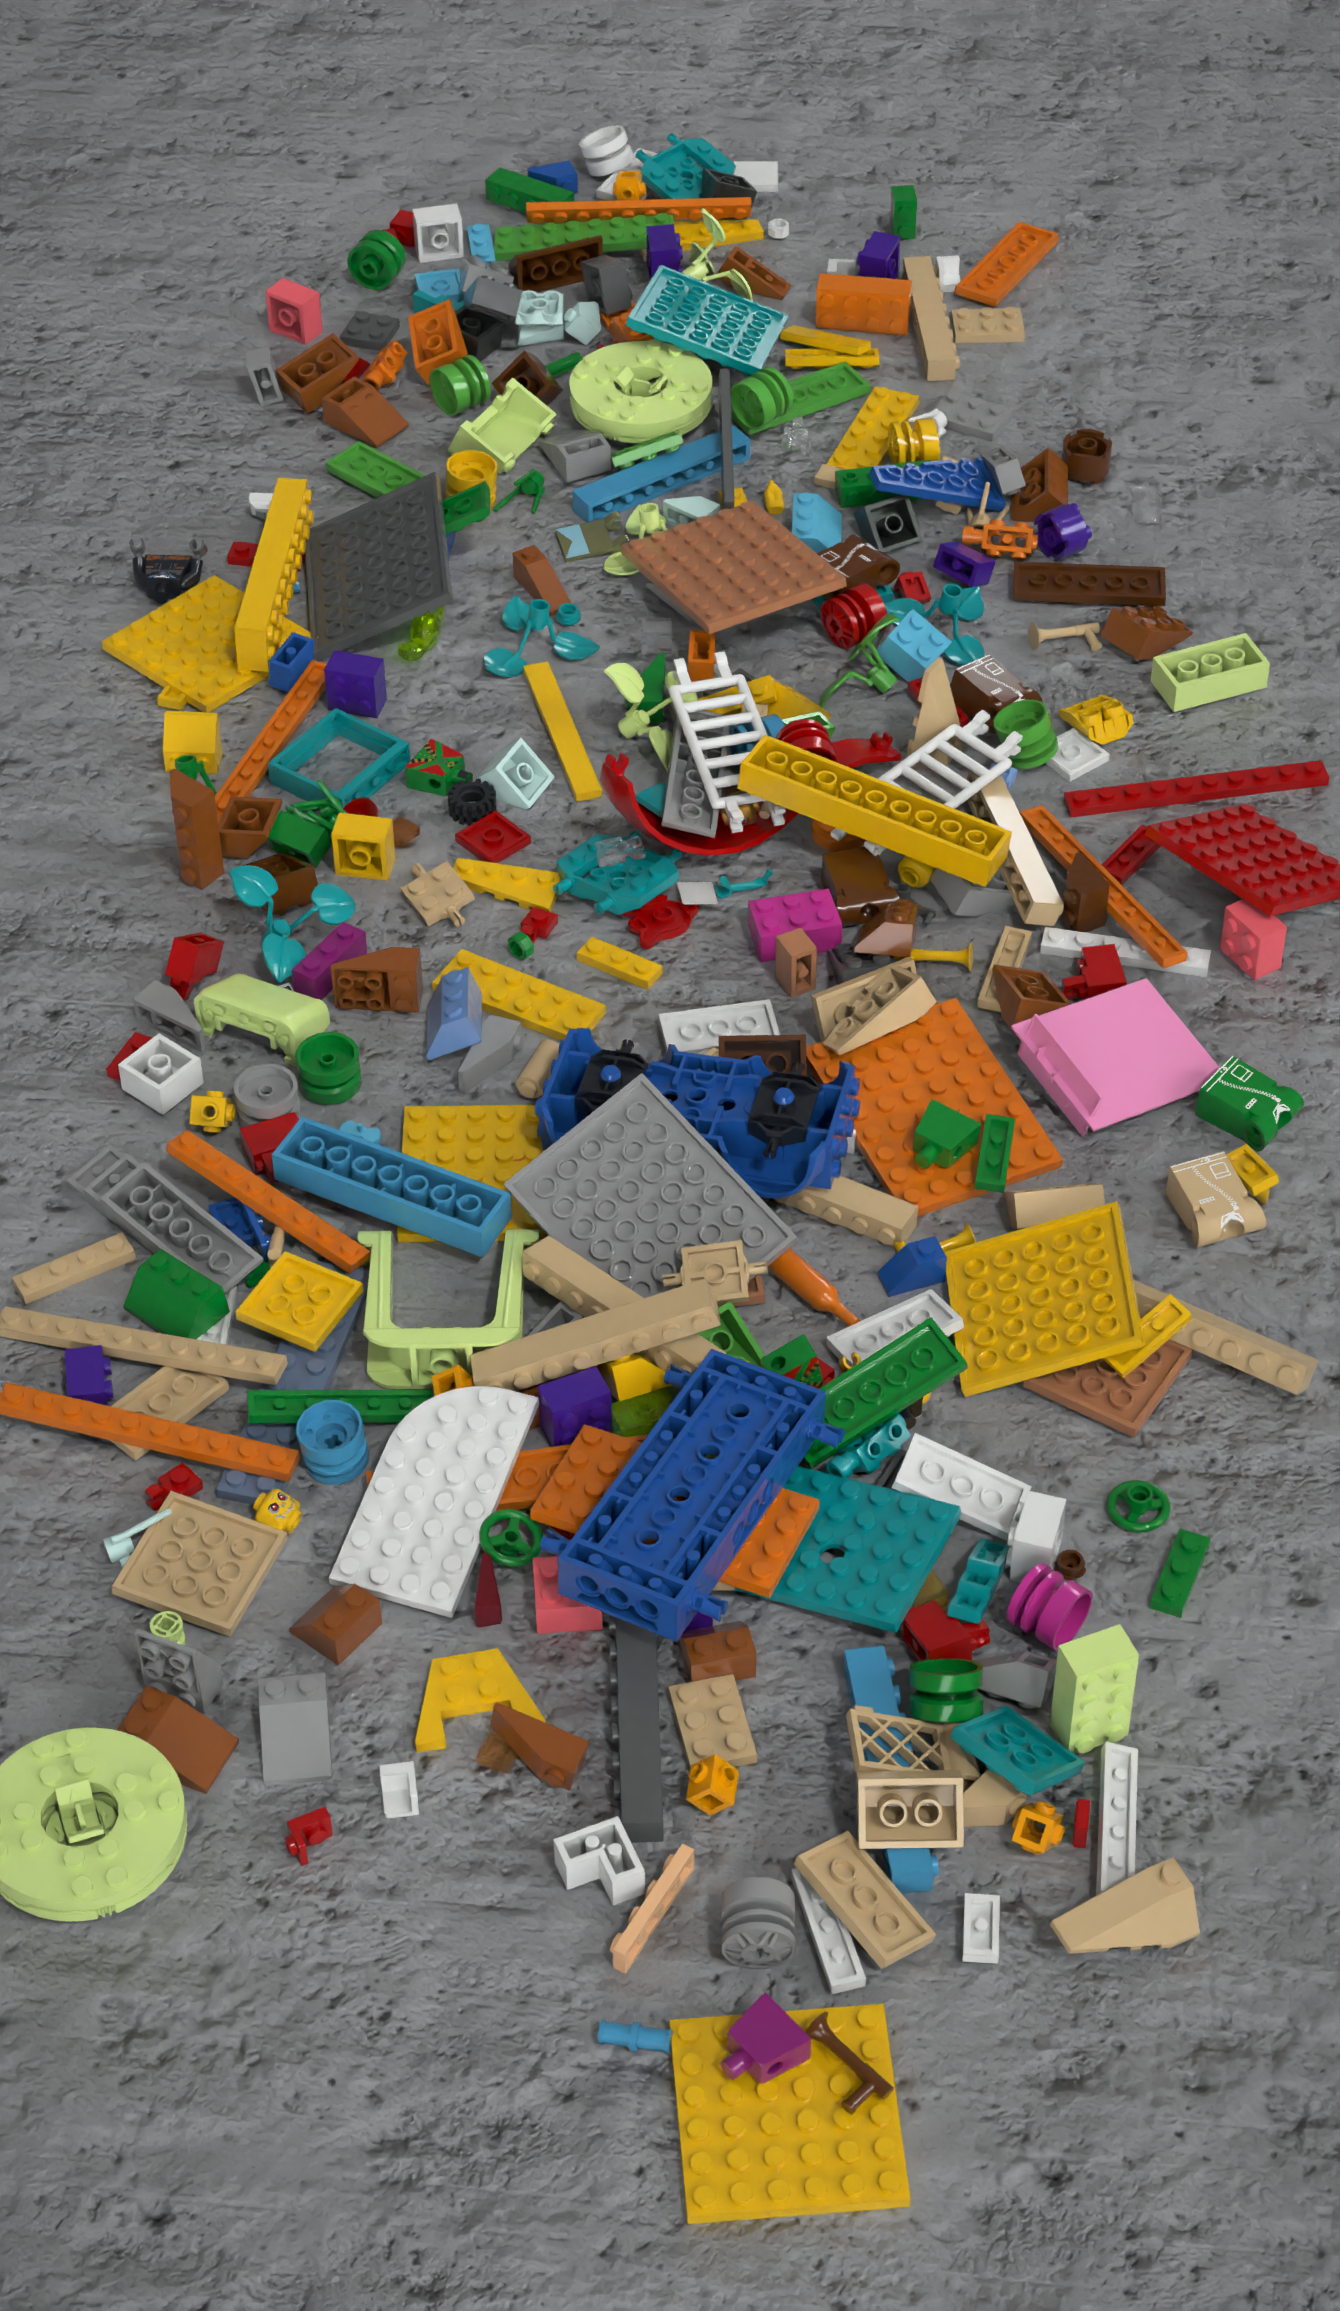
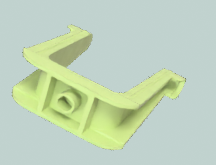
[358,1229,540,1389]

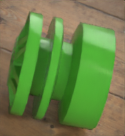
[429,355,491,416]
[730,367,793,430]
[994,700,1058,769]

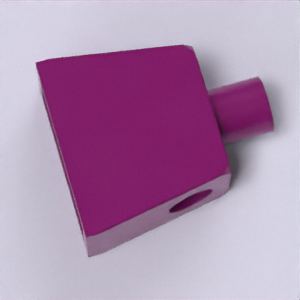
[720,1992,811,2083]

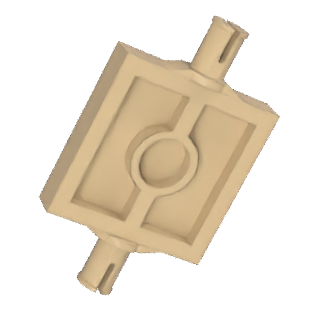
[400,861,475,927]
[662,1240,768,1305]

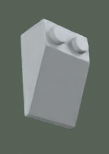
[930,868,1015,917]
[258,1673,332,1786]

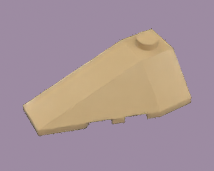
[907,657,963,770]
[823,963,937,1055]
[1050,1857,1200,1954]

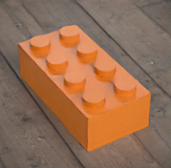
[816,273,912,336]

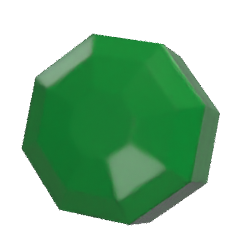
[508,931,534,960]

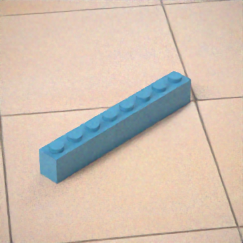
[572,425,750,522]
[844,1645,939,1894]

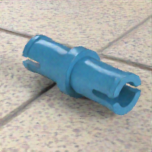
[598,2020,673,2053]

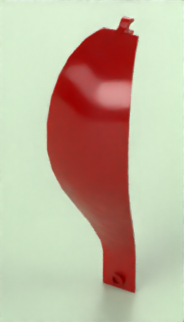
[599,732,901,856]

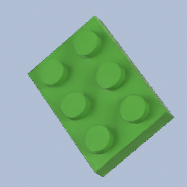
[611,430,684,469]

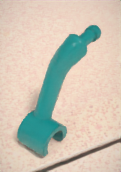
[714,869,773,898]

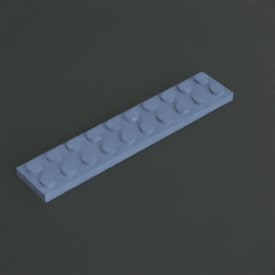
[216,1261,369,1505]

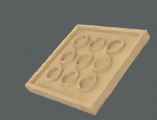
[112,1491,288,1637]

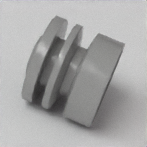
[722,1877,795,1969]

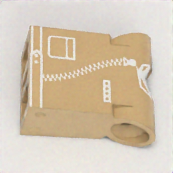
[1165,1151,1266,1248]

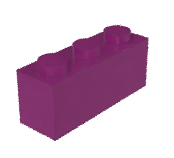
[292,922,367,1000]

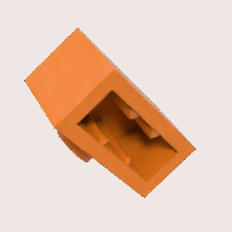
[688,630,716,682]

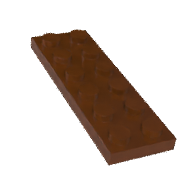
[1013,561,1166,607]

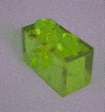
[612,1387,673,1437]

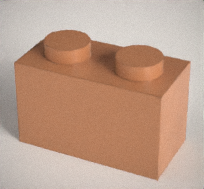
[775,928,817,998]

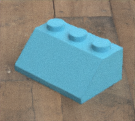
[792,492,842,553]

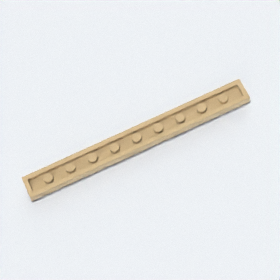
[0,1306,288,1385]

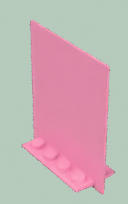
[1011,978,1220,1137]

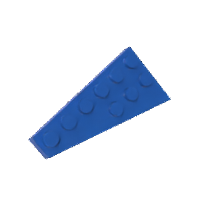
[869,457,1006,511]

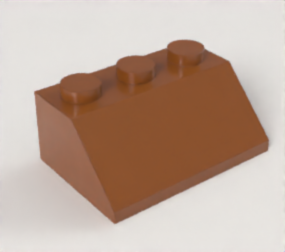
[1011,447,1068,522]
[854,899,919,957]

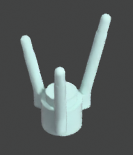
[103,1509,172,1567]

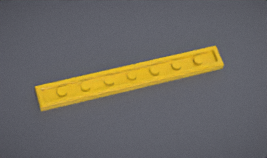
[523,661,602,802]

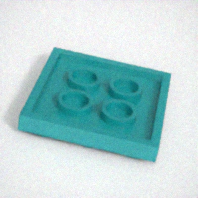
[950,1705,1086,1796]

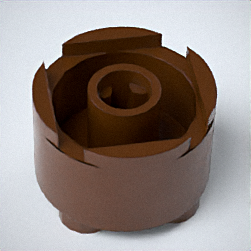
[1062,429,1112,484]

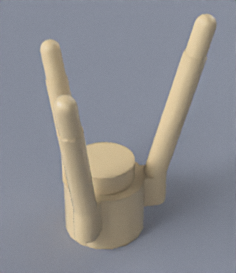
[967,482,1010,530]

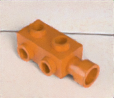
[362,339,408,391]
[962,520,1038,559]

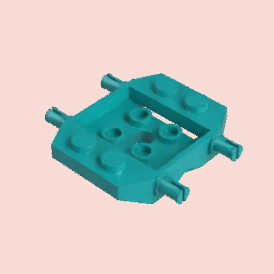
[635,133,736,199]
[553,830,682,915]

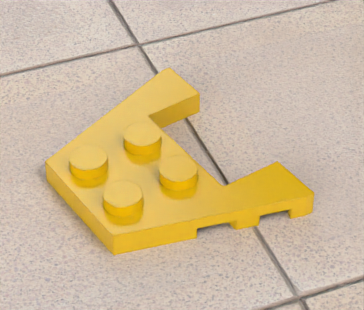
[415,1648,546,1753]

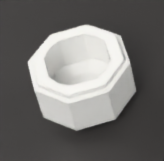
[768,219,789,239]

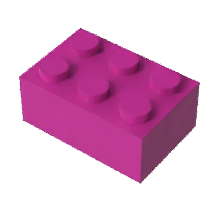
[748,888,842,962]

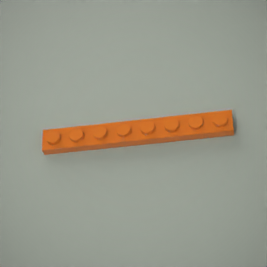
[166,1130,371,1274]

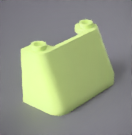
[447,378,557,474]
[194,973,330,1066]

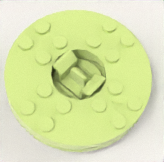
[569,339,713,443]
[0,1728,188,1921]

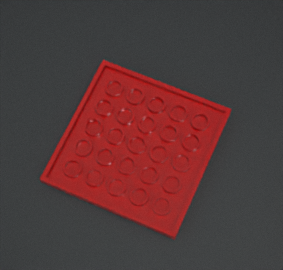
[1145,803,1340,917]

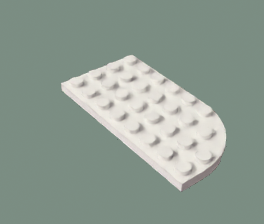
[329,1386,539,1618]

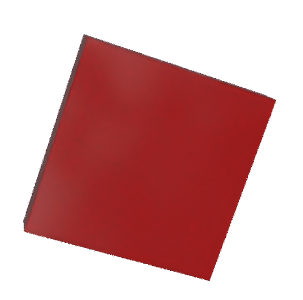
[455,810,531,863]

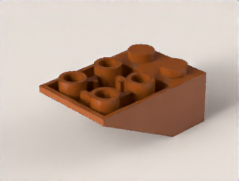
[322,377,409,448]
[1100,606,1193,659]
[331,947,423,1013]

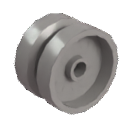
[234,1064,301,1127]

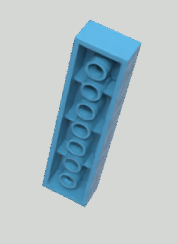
[272,1116,512,1258]

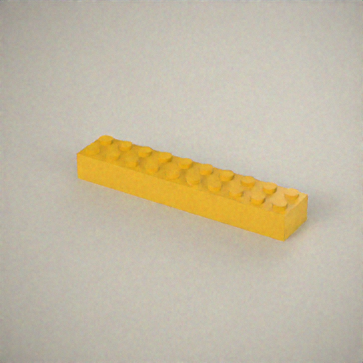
[234,478,314,672]
[737,735,1012,887]

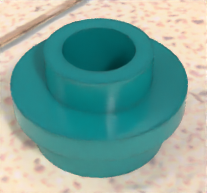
[556,603,581,626]

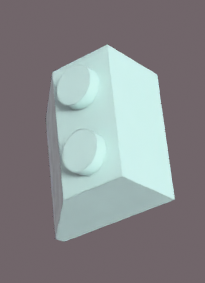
[477,737,555,810]

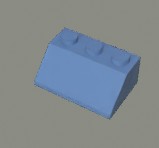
[426,967,482,1060]

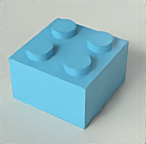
[877,609,952,682]

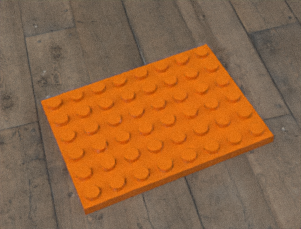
[806,998,1063,1217]

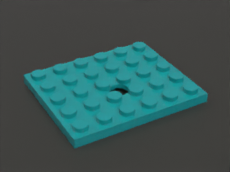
[735,1466,962,1633]

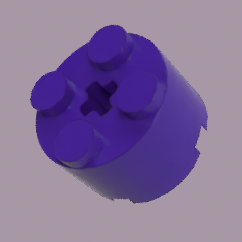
[1034,503,1092,561]

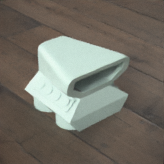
[516,290,564,346]

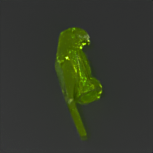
[398,605,446,661]

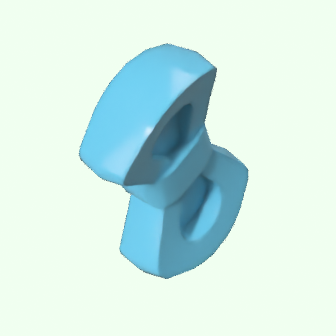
[339,1120,382,1144]

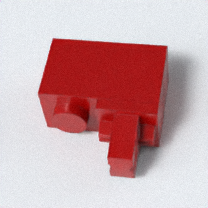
[165,932,225,1001]
[1061,944,1127,1000]
[240,1112,299,1184]
[901,1600,990,1661]

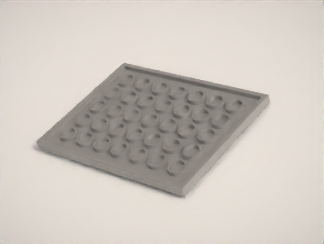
[503,1073,798,1307]

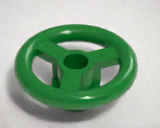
[1106,1480,1171,1532]
[479,1509,543,1567]

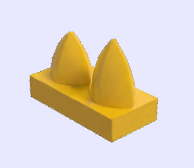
[1226,1144,1279,1204]

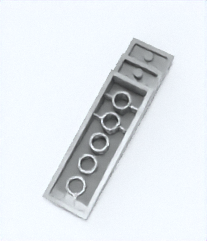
[661,711,729,838]
[66,1144,264,1294]

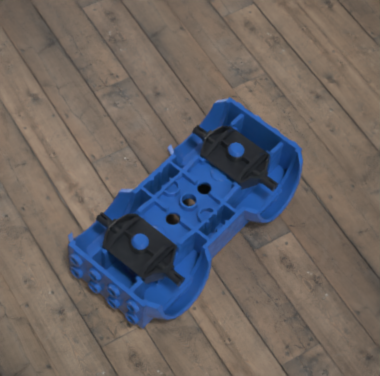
[535,1028,860,1198]

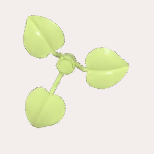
[681,208,753,301]
[603,503,667,575]
[603,663,698,772]

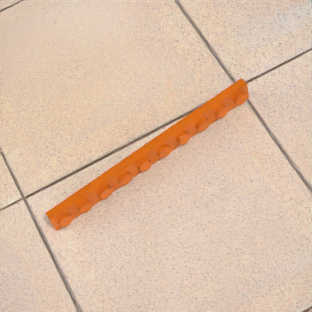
[526,197,751,224]
[215,660,327,824]
[1019,805,1188,968]
[0,1382,300,1482]

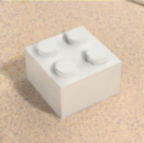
[412,204,464,263]
[118,1033,204,1115]
[1006,1490,1067,1583]

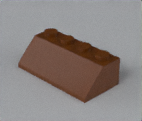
[170,768,224,890]

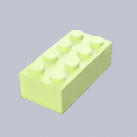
[1151,633,1270,712]
[1050,1624,1139,1754]

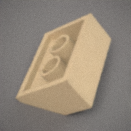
[1004,1183,1105,1229]
[856,1770,964,1849]

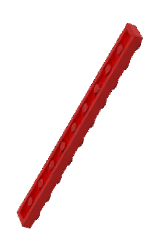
[1063,760,1329,818]

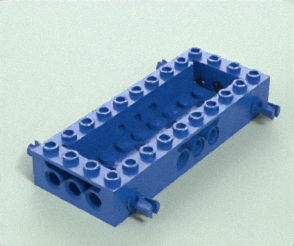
[540,1349,845,1642]

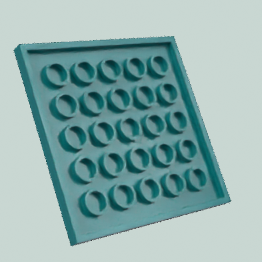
[626,265,789,376]

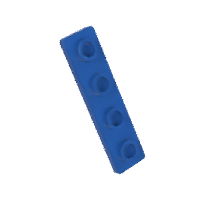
[208,1197,270,1263]

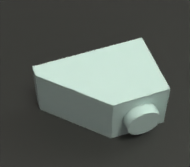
[564,301,601,345]
[663,496,720,526]

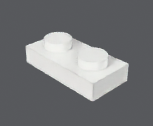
[962,1893,1000,1964]

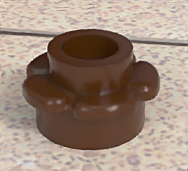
[1054,1550,1086,1580]

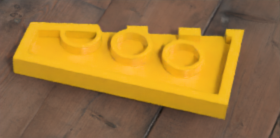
[674,219,764,251]
[453,858,561,912]

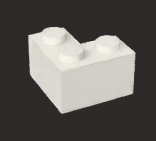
[553,1816,645,1906]

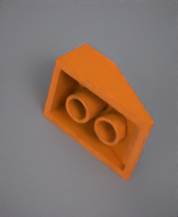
[408,299,468,385]

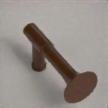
[805,2012,894,2115]

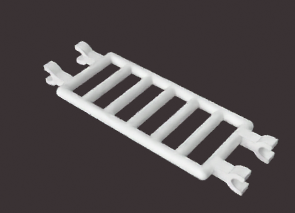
[669,651,786,833]
[831,710,1023,856]

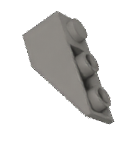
[972,1651,1057,1708]

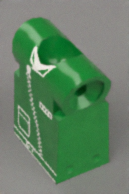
[1195,1055,1304,1151]

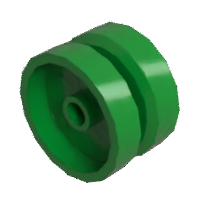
[347,229,406,290]
[296,1032,362,1105]
[910,1658,983,1722]

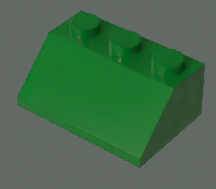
[123,1249,230,1340]

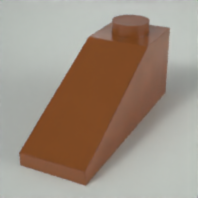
[717,245,792,300]
[512,545,571,616]
[490,1702,589,1791]

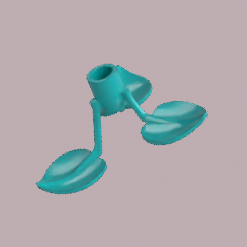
[884,583,985,665]
[484,595,600,677]
[228,865,356,984]

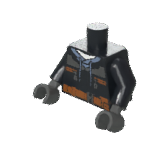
[129,538,208,604]

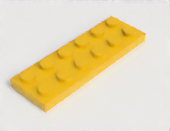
[826,386,920,470]
[432,949,606,1041]

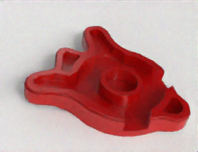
[619,895,698,949]

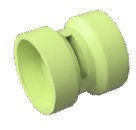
[150,1611,186,1646]

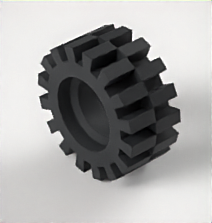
[448,778,497,826]

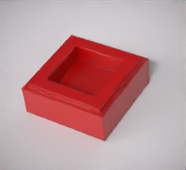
[1072,1799,1090,1848]

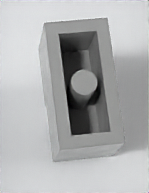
[246,346,284,406]

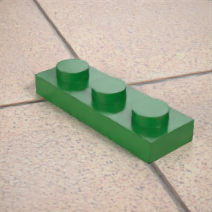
[974,1114,1015,1193]
[1150,1529,1211,1618]

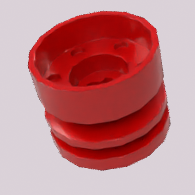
[820,583,887,650]
[775,719,838,763]

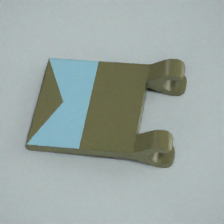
[555,511,630,562]

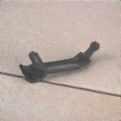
[896,882,936,925]

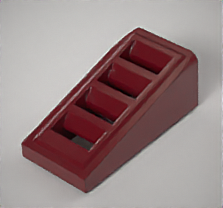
[474,1553,502,1627]

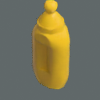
[764,480,785,515]

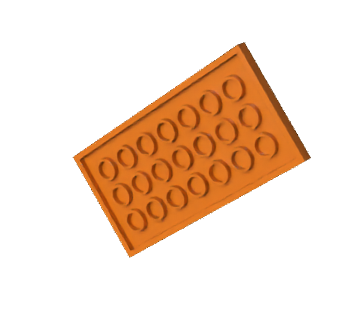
[530,1424,820,1598]

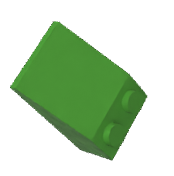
[697,1301,765,1367]

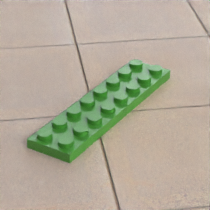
[494,213,674,261]

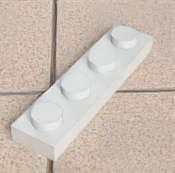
[791,1868,866,1995]

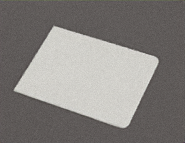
[677,882,718,904]

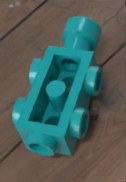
[825,1413,911,1479]

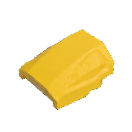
[1058,694,1133,745]

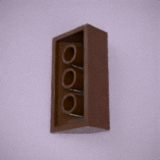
[508,235,603,293]

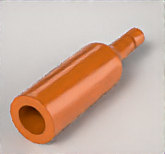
[768,1248,860,1326]

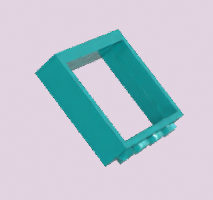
[268,708,410,808]

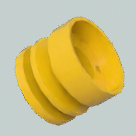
[888,417,940,464]
[445,450,498,509]

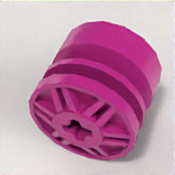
[1007,1563,1093,1651]

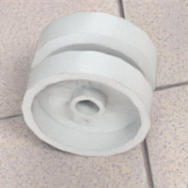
[579,125,634,176]

